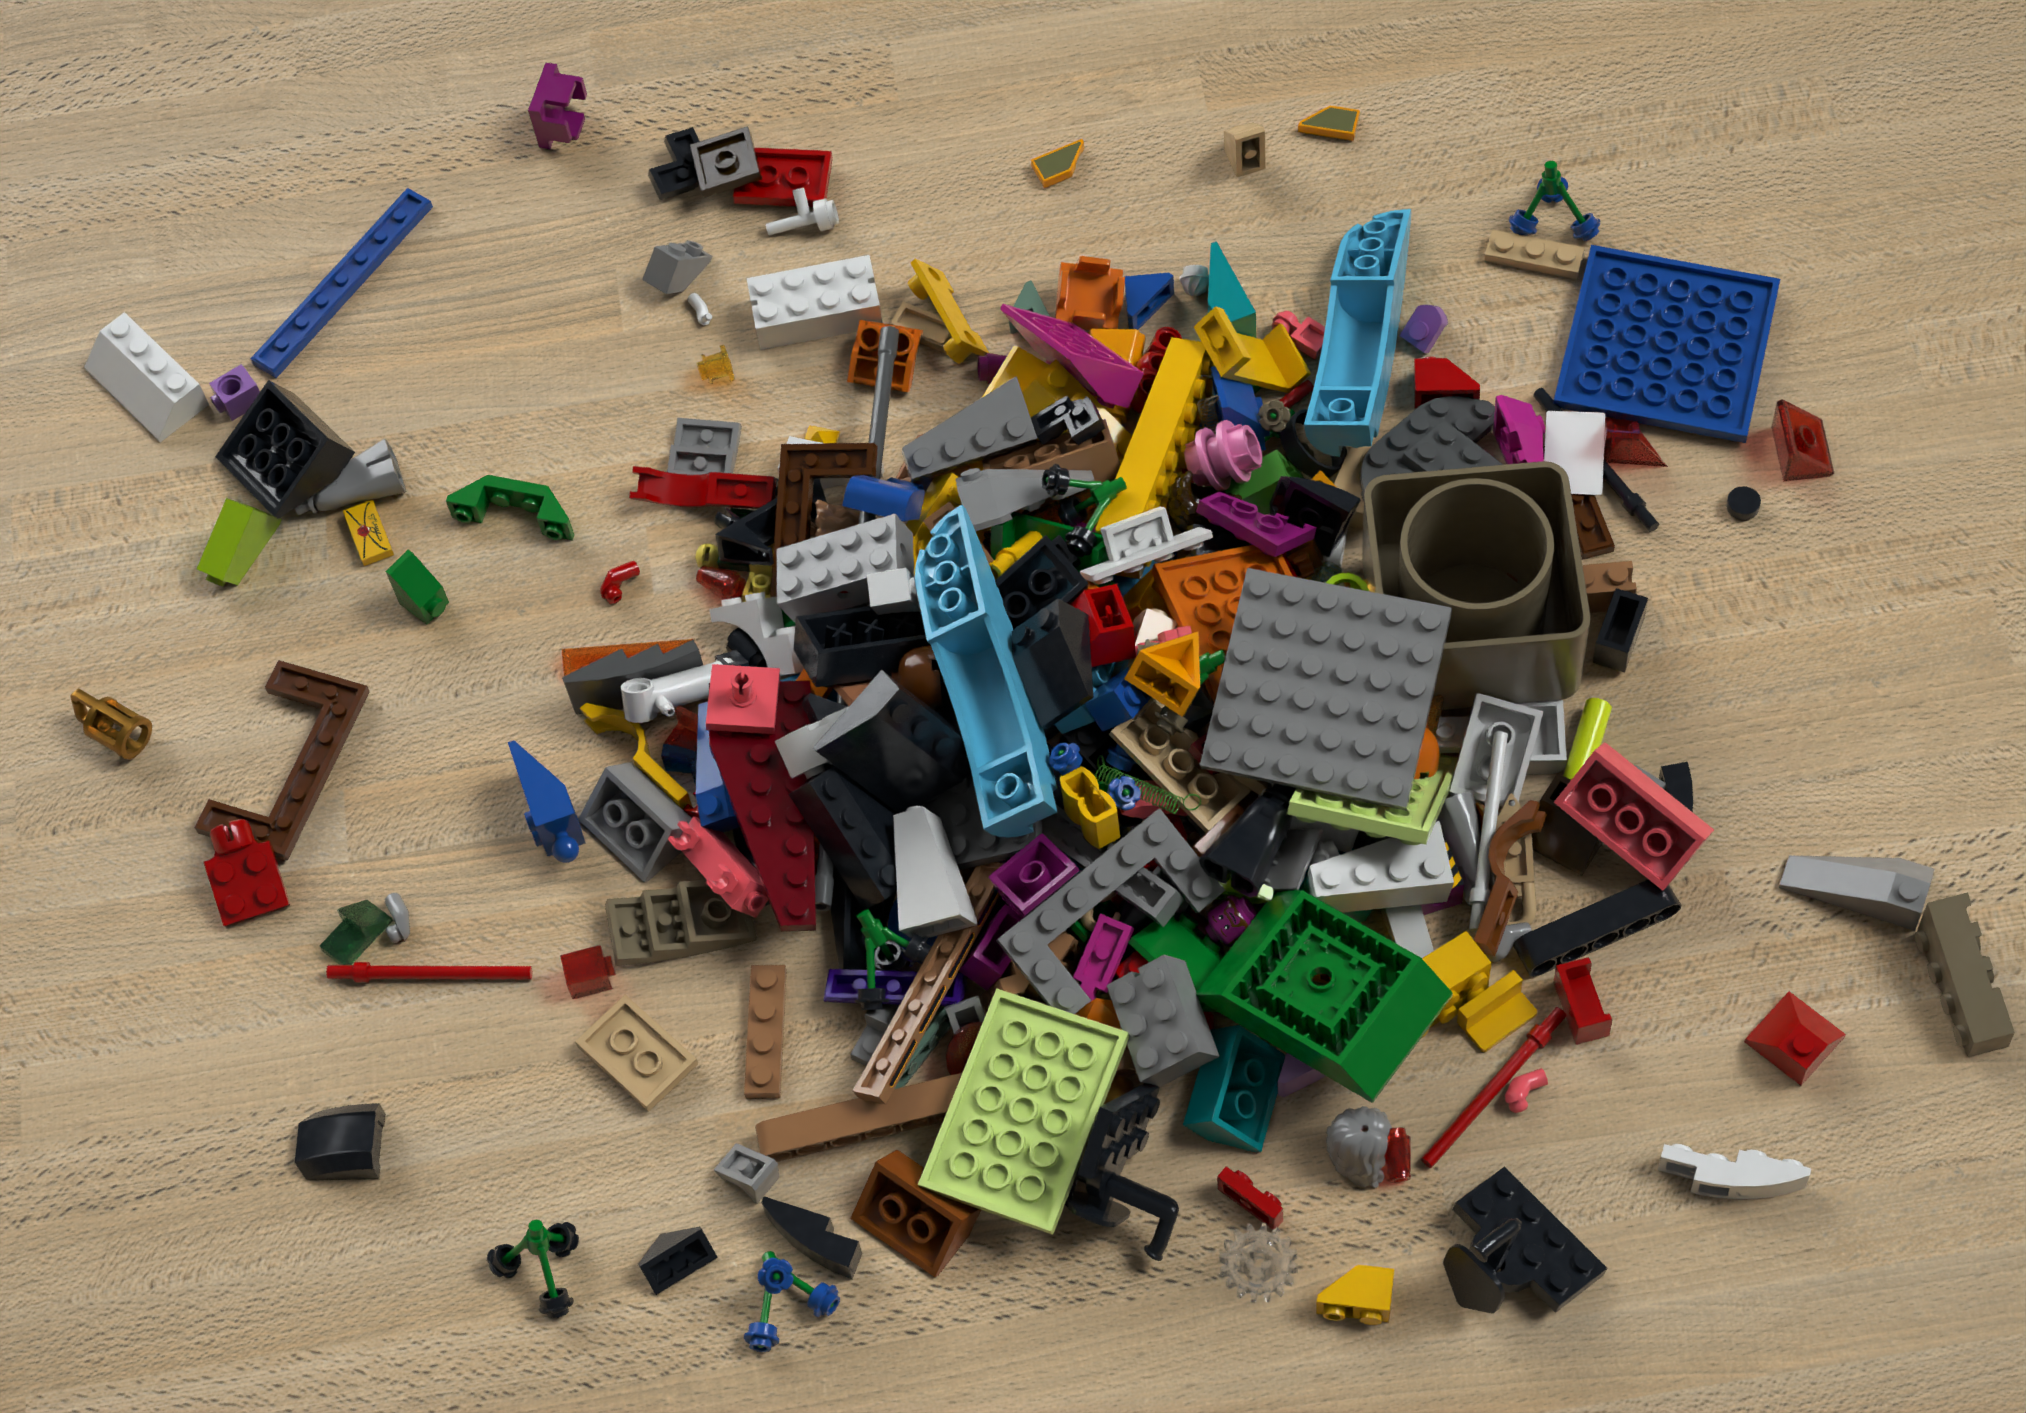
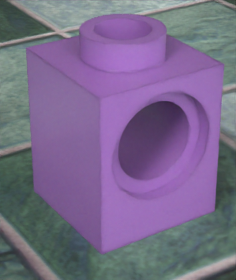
[209,364,260,421]

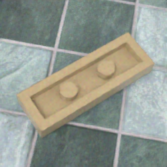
[1484,229,1585,280]

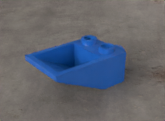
[508,740,586,863]

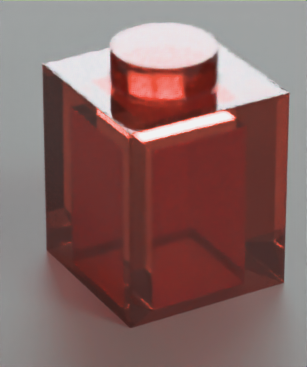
[560,945,616,999]

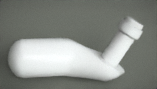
[687,293,712,325]

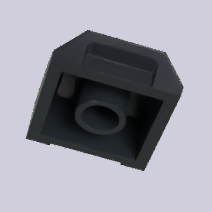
[1269,476,1361,558]
[294,1103,386,1180]

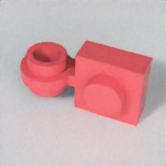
[1272,311,1325,359]

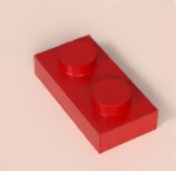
[1217,1166,1283,1231]

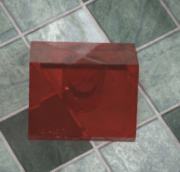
[1771,399,1835,482]

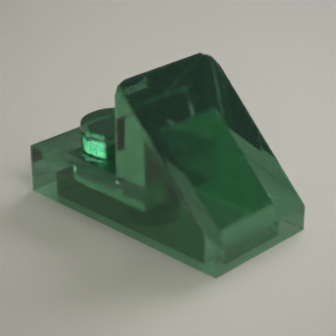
[319,900,393,965]

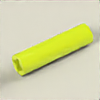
[1563,698,1612,780]

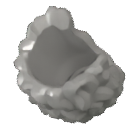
[1326,1106,1392,1188]

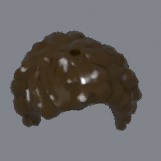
[1168,471,1242,533]

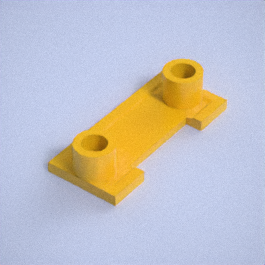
[908,258,989,364]

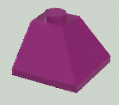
[988,833,1080,919]

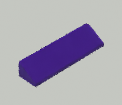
[824,969,968,1006]

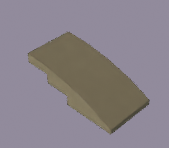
[605,880,757,966]

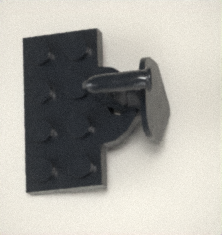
[1065,1083,1179,1261]
[1443,1166,1608,1314]

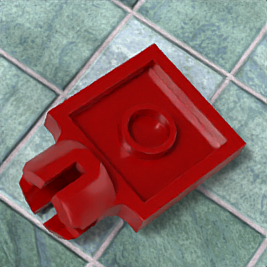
[203,819,290,927]

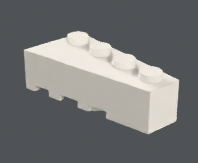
[1304,821,1454,912]

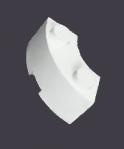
[775,706,849,779]

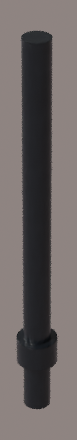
[1533,388,1659,532]

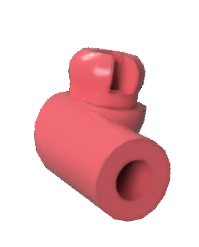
[1505,1068,1548,1113]

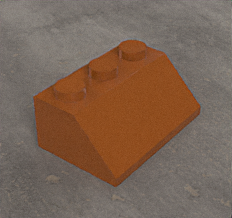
[850,1149,981,1277]

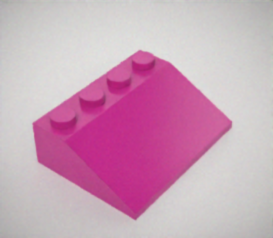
[1000,304,1144,409]

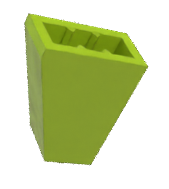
[197,498,282,587]

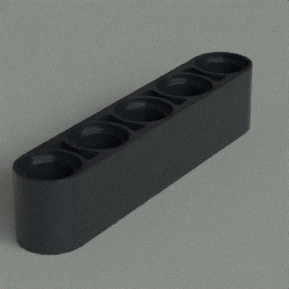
[1513,879,1682,977]

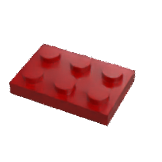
[733,148,833,207]

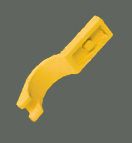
[580,703,692,809]

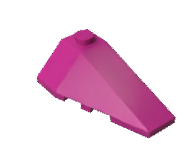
[1493,395,1545,464]

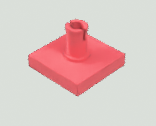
[706,664,780,734]

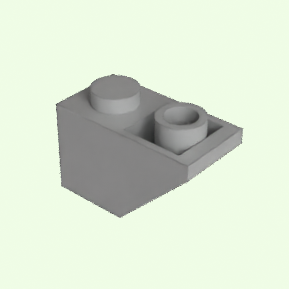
[642,240,713,294]

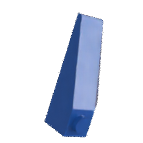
[696,701,740,832]

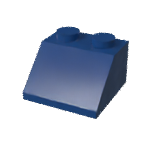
[1211,366,1270,451]

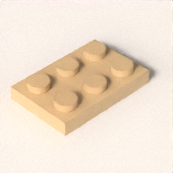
[575,994,698,1112]

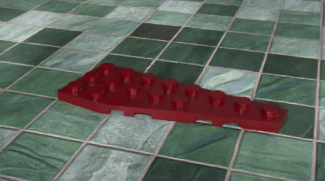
[709,680,816,932]

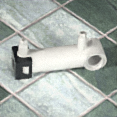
[621,650,749,723]

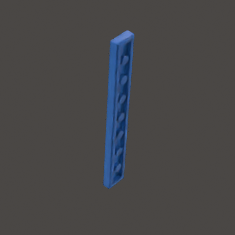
[250,188,433,378]

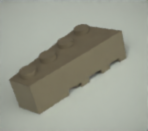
[1915,892,2015,1057]

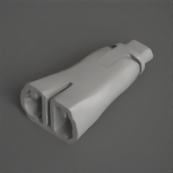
[295,439,407,515]
[1436,792,1495,906]

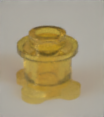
[696,344,735,385]

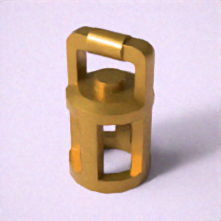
[70,688,152,760]

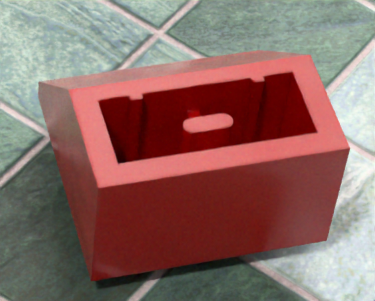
[1071,584,1136,667]

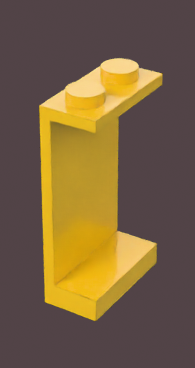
[1194,306,1311,393]

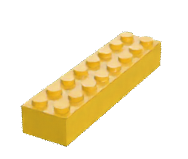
[1095,337,1214,579]

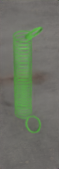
[1095,755,1201,814]

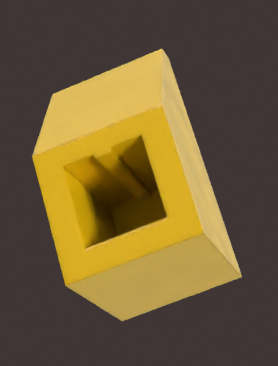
[1316,1264,1394,1325]

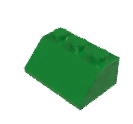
[1128,911,1226,1012]

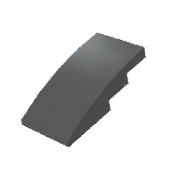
[562,640,703,714]

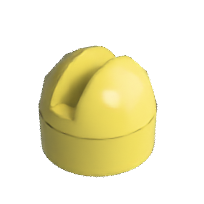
[695,544,719,572]

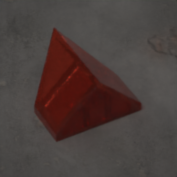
[1604,417,1668,467]

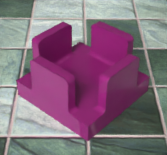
[528,62,587,149]

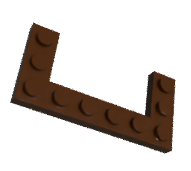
[770,443,878,610]
[194,660,370,861]

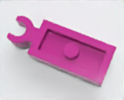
[1073,914,1134,1002]

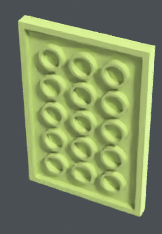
[1287,754,1458,845]
[918,988,1130,1235]

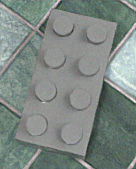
[777,514,914,622]

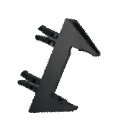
[714,478,827,566]

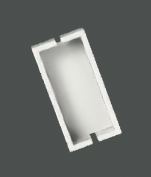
[747,255,883,350]

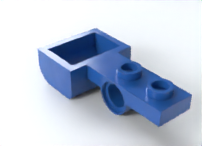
[842,475,925,521]

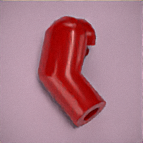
[600,561,640,604]

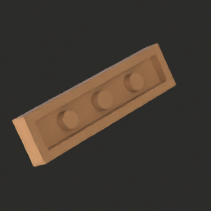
[744,965,787,1099]

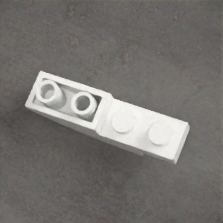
[1658,1144,1811,1199]

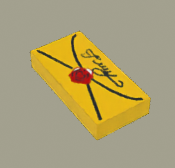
[343,499,394,566]

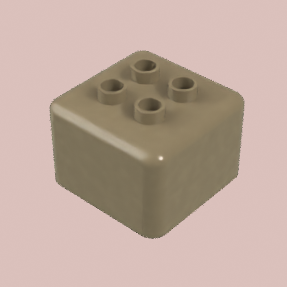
[1362,461,1590,711]

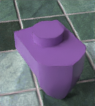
[1399,305,1448,353]

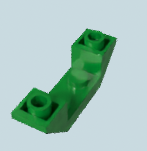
[446,475,574,541]

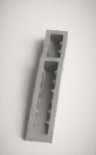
[1042,805,1184,927]

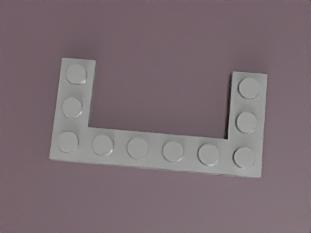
[996,808,1225,1014]

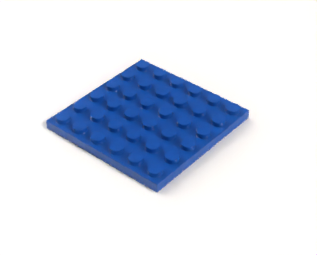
[1553,245,1781,443]

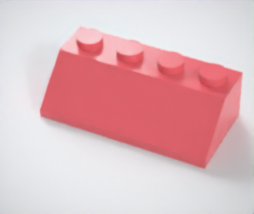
[1554,742,1714,891]

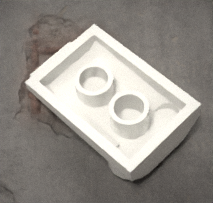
[1449,693,1544,815]

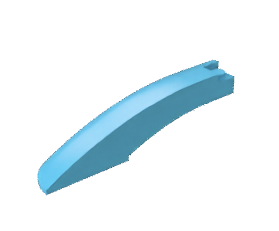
[1304,209,1411,457]
[915,505,1057,837]

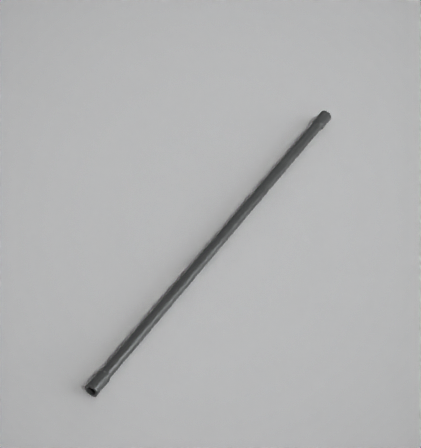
[815,326,899,911]

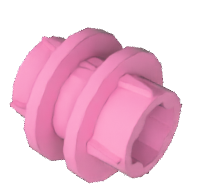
[1184,420,1262,491]

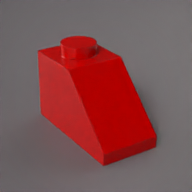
[1413,356,1480,408]

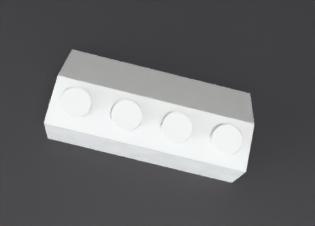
[84,312,209,443]

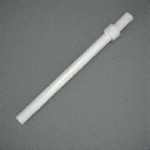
[1469,731,1508,933]

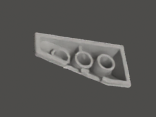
[956,468,1095,531]
[1779,855,1934,931]

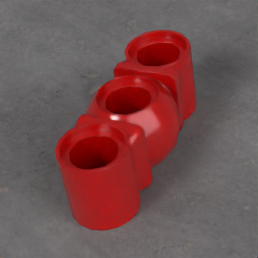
[1130,327,1182,414]

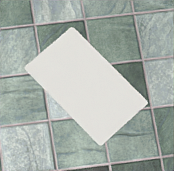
[1544,411,1605,495]

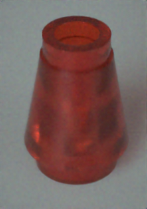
[696,565,746,600]
[1384,1127,1411,1183]

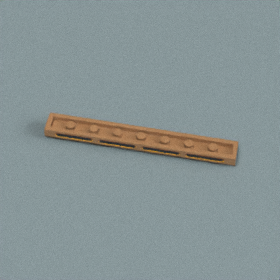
[853,862,1004,1105]

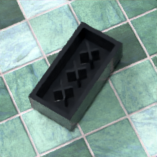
[793,606,931,687]

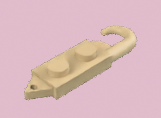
[1496,793,1537,926]

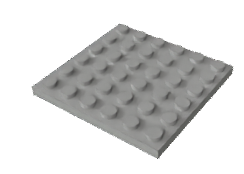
[1200,568,1452,811]

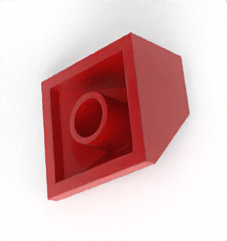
[1744,991,1846,1086]

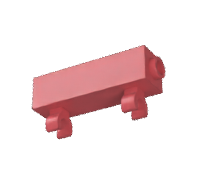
[668,816,769,918]

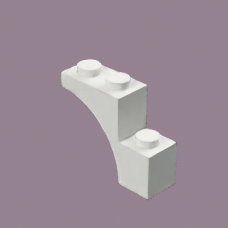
[867,568,921,615]
[709,592,804,676]

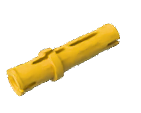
[989,531,1043,580]

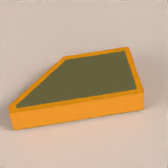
[1298,105,1360,141]
[1031,139,1084,188]

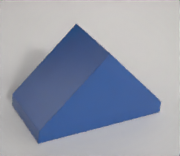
[1124,272,1174,330]

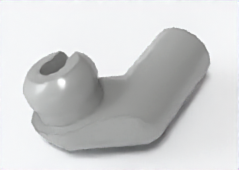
[385,893,410,943]
[1485,922,1532,962]

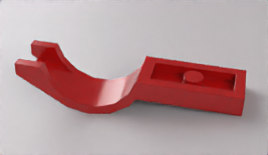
[629,466,777,509]

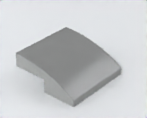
[667,418,742,475]

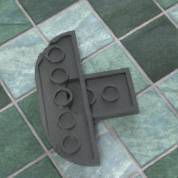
[1359,396,1503,501]

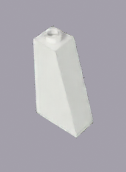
[893,806,977,938]

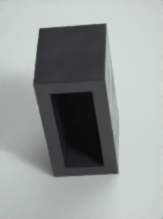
[1593,588,1648,673]

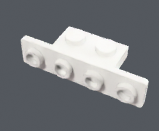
[1080,506,1213,584]

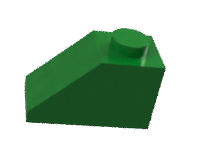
[385,549,449,625]

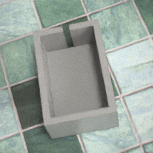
[1107,955,1219,1086]

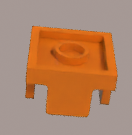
[1055,256,1125,330]

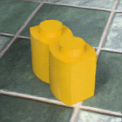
[1060,767,1120,849]

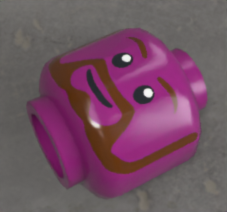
[1205,895,1258,947]

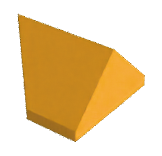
[1124,631,1200,717]

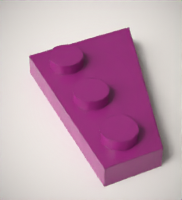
[1196,492,1317,557]

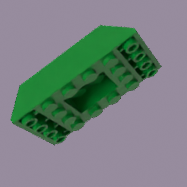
[1196,890,1453,1103]

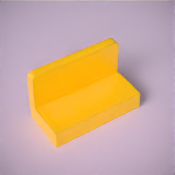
[1457,970,1538,1053]

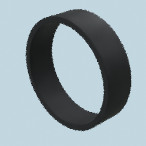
[1280,409,1347,478]

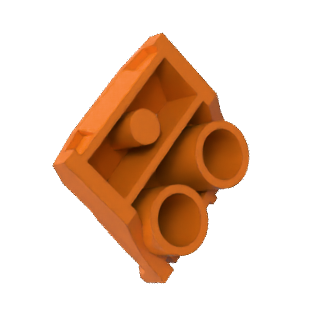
[847,320,923,392]

